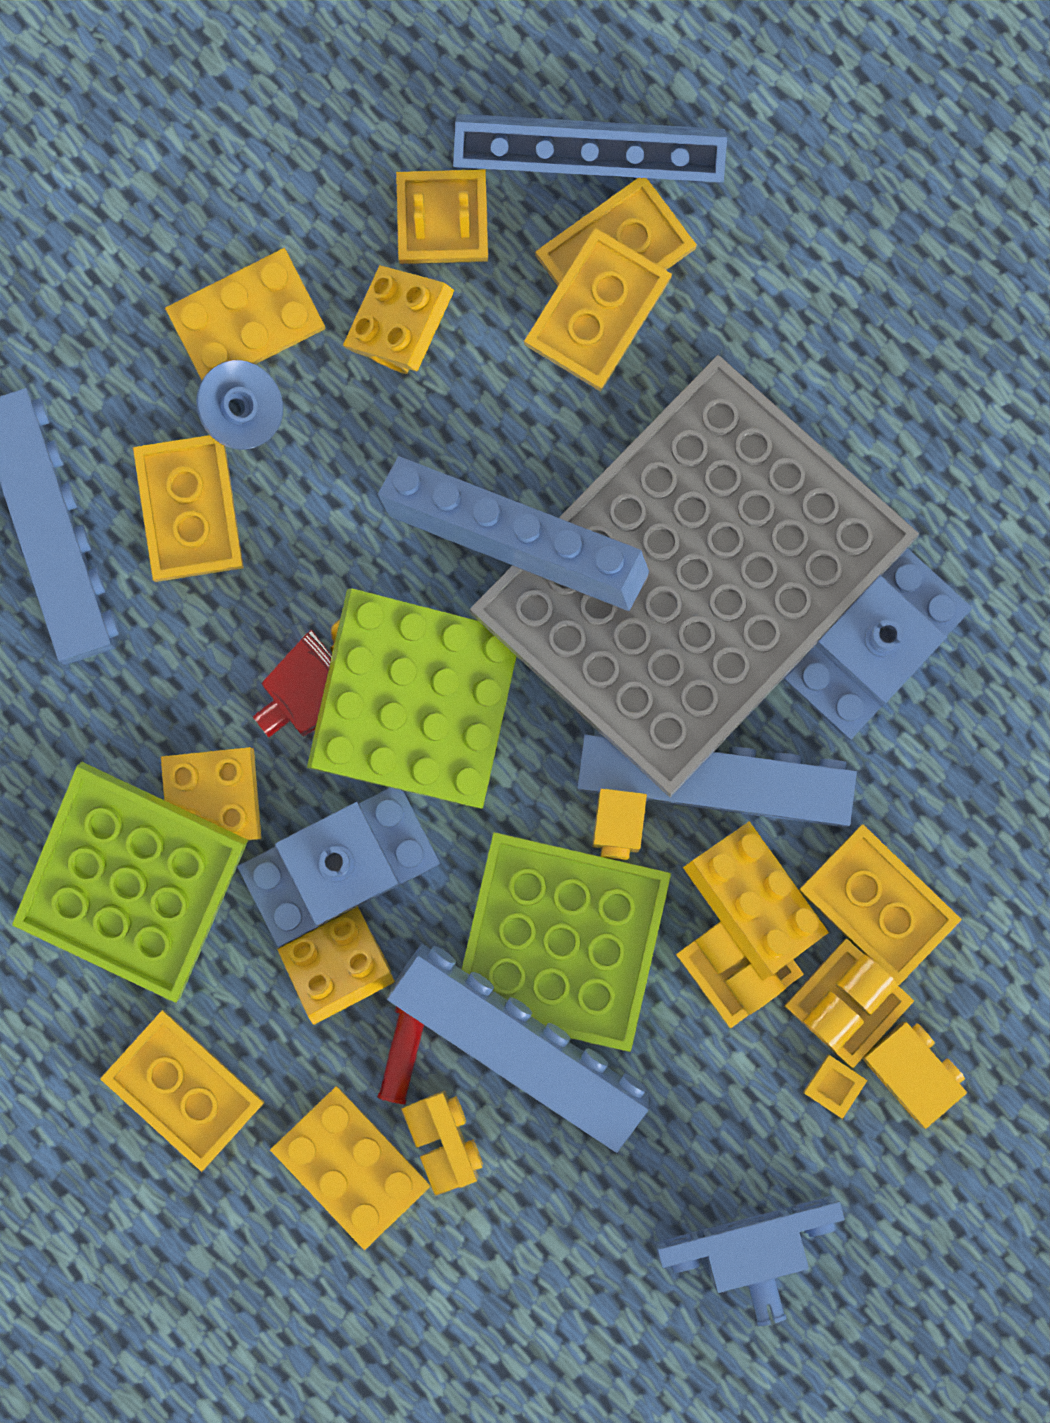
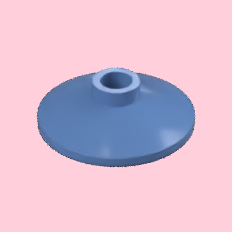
[196,360,283,450]

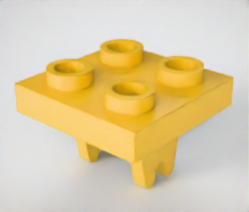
[396,169,488,264]

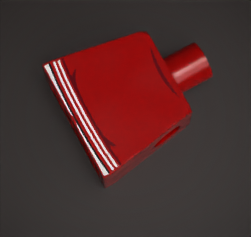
[252,630,332,738]

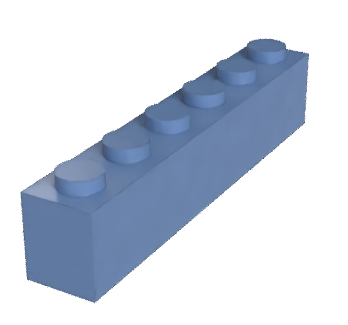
[453,114,727,183]
[0,388,120,666]
[378,456,649,611]
[577,728,857,828]
[387,943,649,1153]

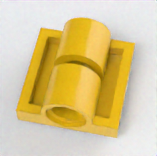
[343,265,455,374]
[161,747,262,840]
[277,907,395,1025]
[675,921,804,1029]
[784,938,914,1068]
[401,1090,483,1196]

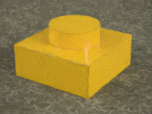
[803,1054,868,1119]

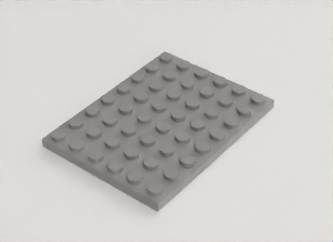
[470,355,919,797]

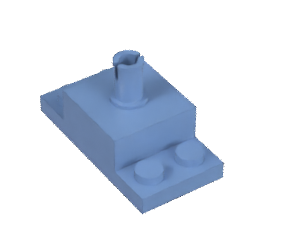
[783,548,973,741]
[237,788,440,947]
[654,1196,845,1326]

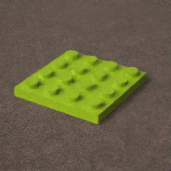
[307,588,517,809]
[12,762,248,1003]
[462,832,671,1052]

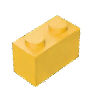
[592,788,647,860]
[862,1022,967,1129]

